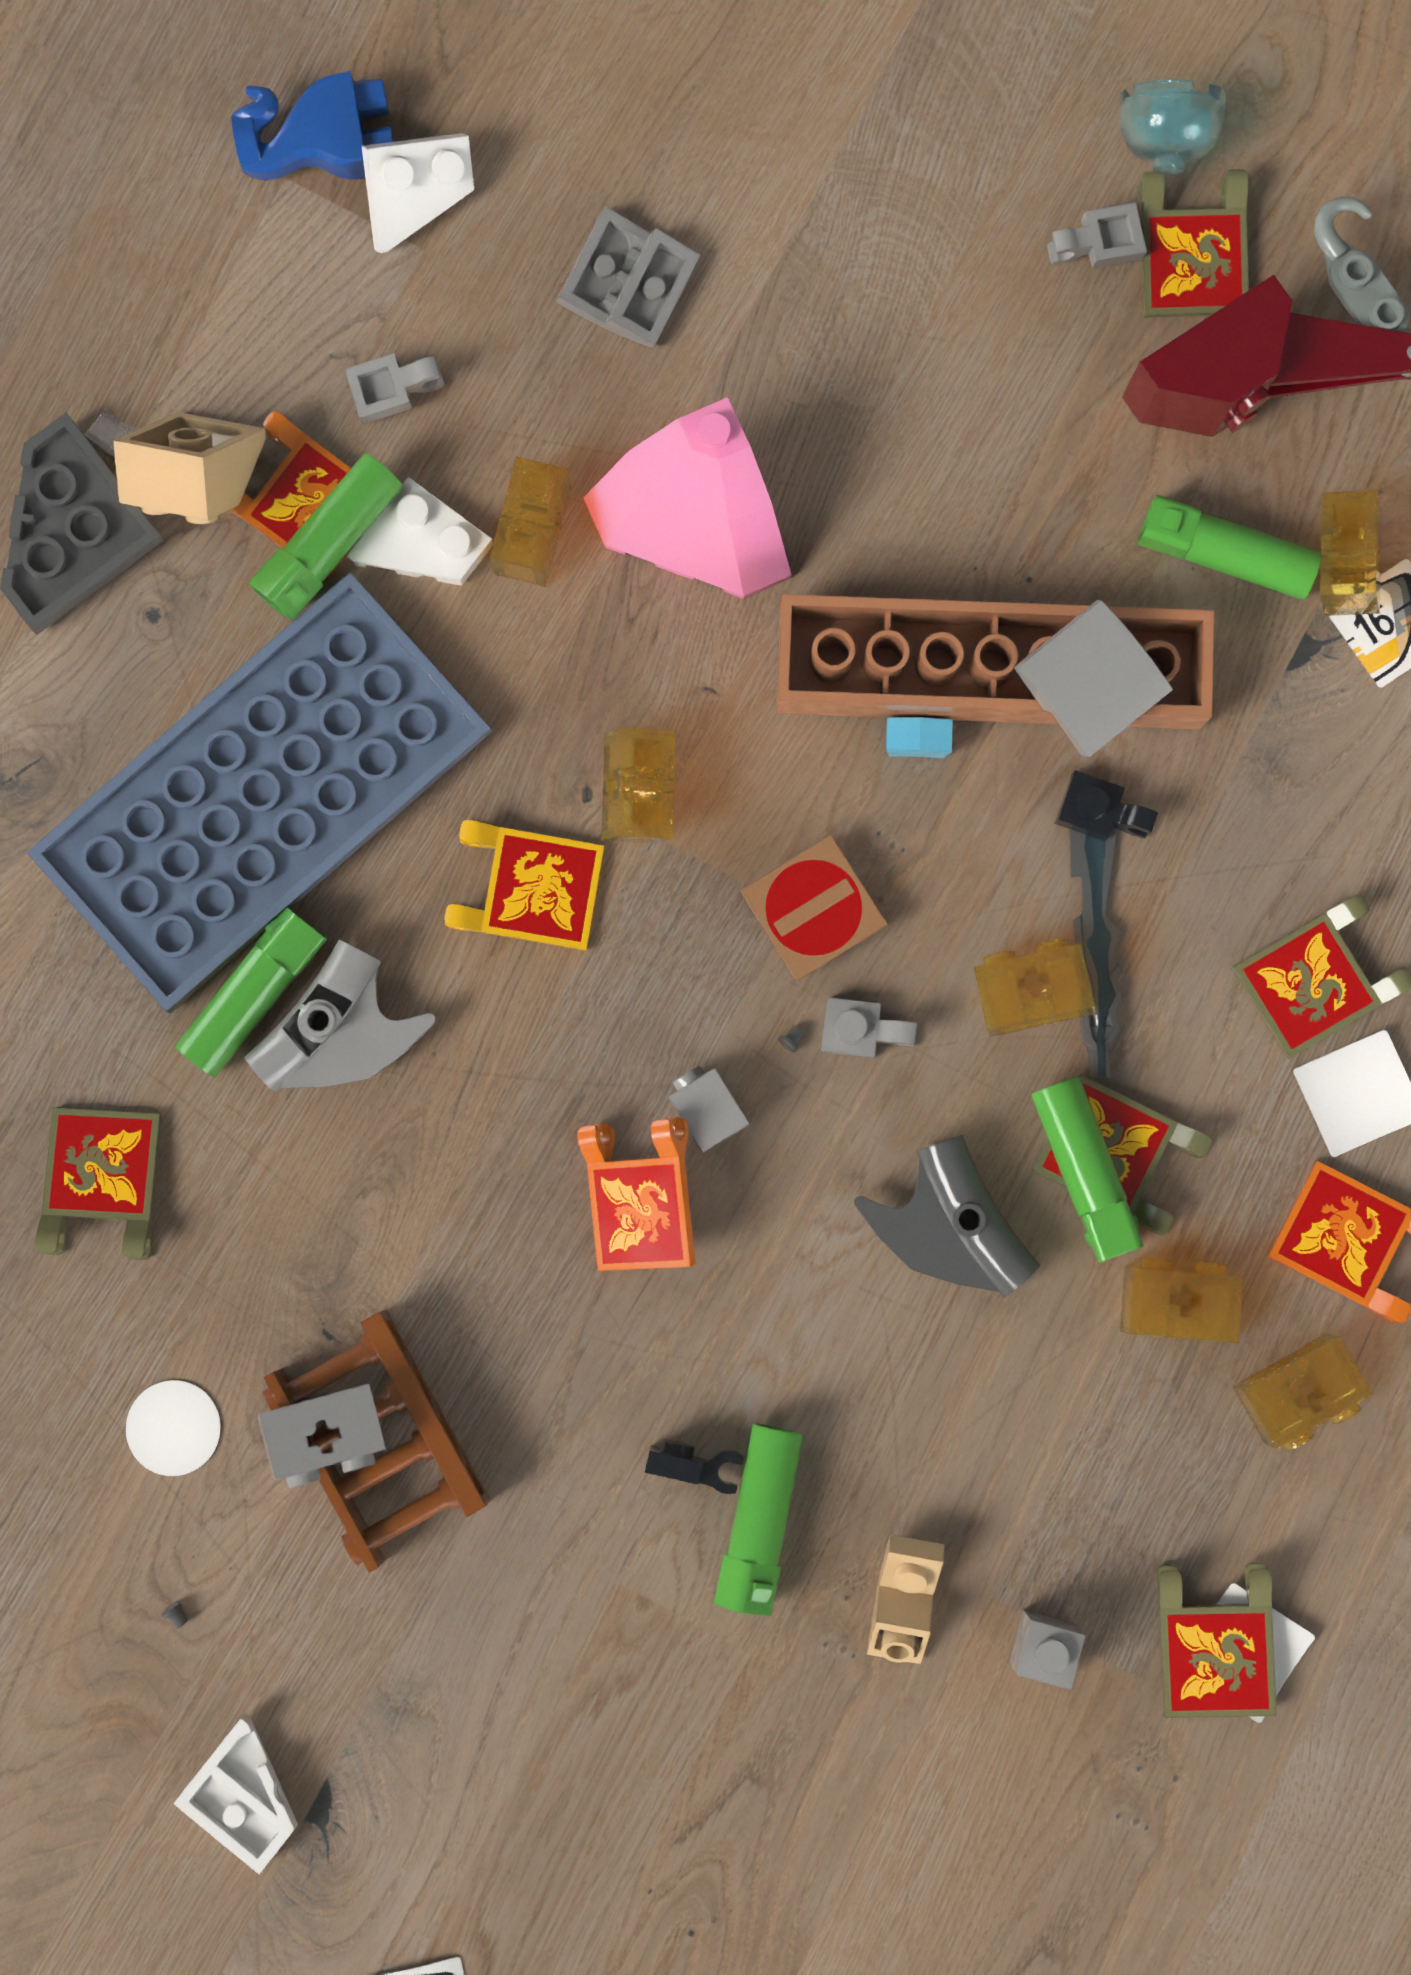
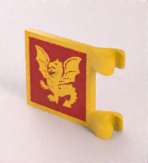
[444,820,604,951]

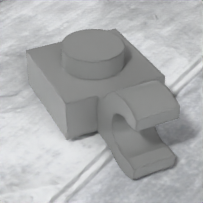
[1047,202,1147,269]
[344,353,445,424]
[821,997,917,1058]

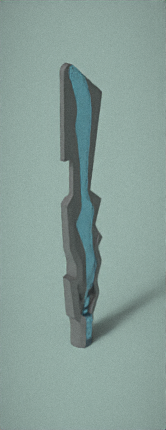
[1069,828,1123,1079]

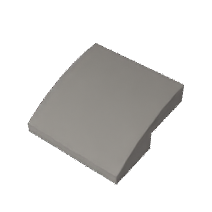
[555,206,700,348]
[1014,600,1173,757]

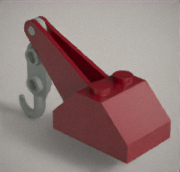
[1122,196,1411,437]

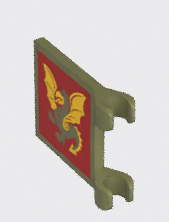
[1138,169,1249,318]
[1232,894,1411,1059]
[1032,1074,1212,1235]
[35,1108,162,1260]
[1157,1563,1277,1718]

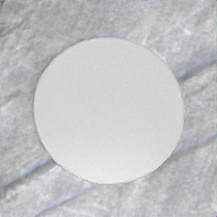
[126,1380,221,1476]

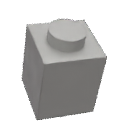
[668,1066,749,1154]
[1009,1610,1085,1690]

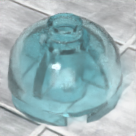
[1120,80,1226,174]

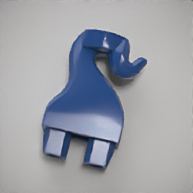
[231,71,394,181]

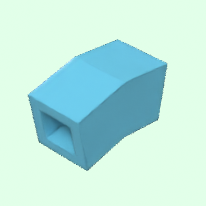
[886,717,953,758]

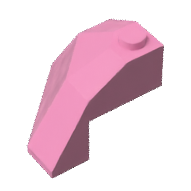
[583,397,792,599]

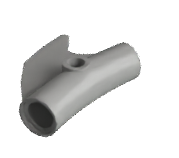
[244,940,436,1093]

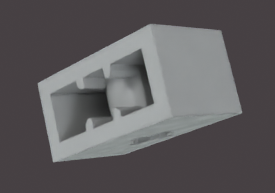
[257,1384,386,1489]

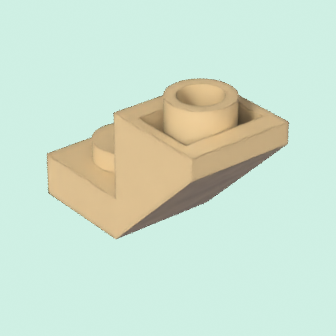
[867,1534,945,1664]

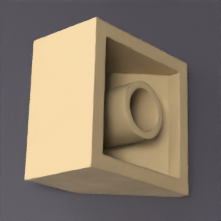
[113,412,266,524]

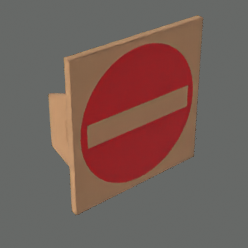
[740,834,888,982]

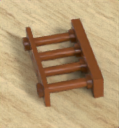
[263,1310,491,1573]

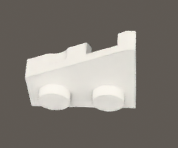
[362,133,474,253]
[347,477,494,586]
[173,1714,298,1874]

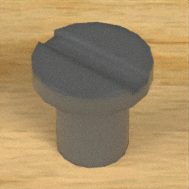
[778,1026,804,1052]
[161,1601,188,1629]

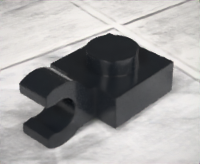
[1055,770,1158,841]
[645,1439,744,1494]

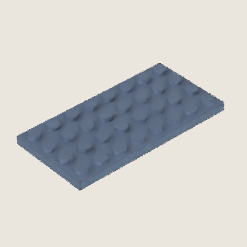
[26,572,492,1014]

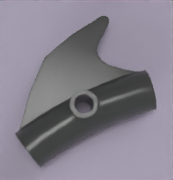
[854,1135,1040,1297]

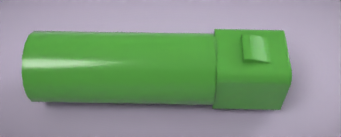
[248,453,403,621]
[1137,495,1322,601]
[174,907,327,1077]
[1031,1076,1144,1263]
[714,1423,804,1616]

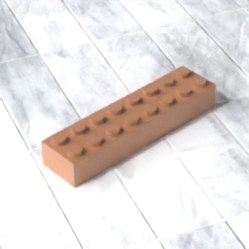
[776,594,1214,730]

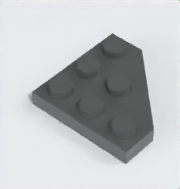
[0,412,164,635]

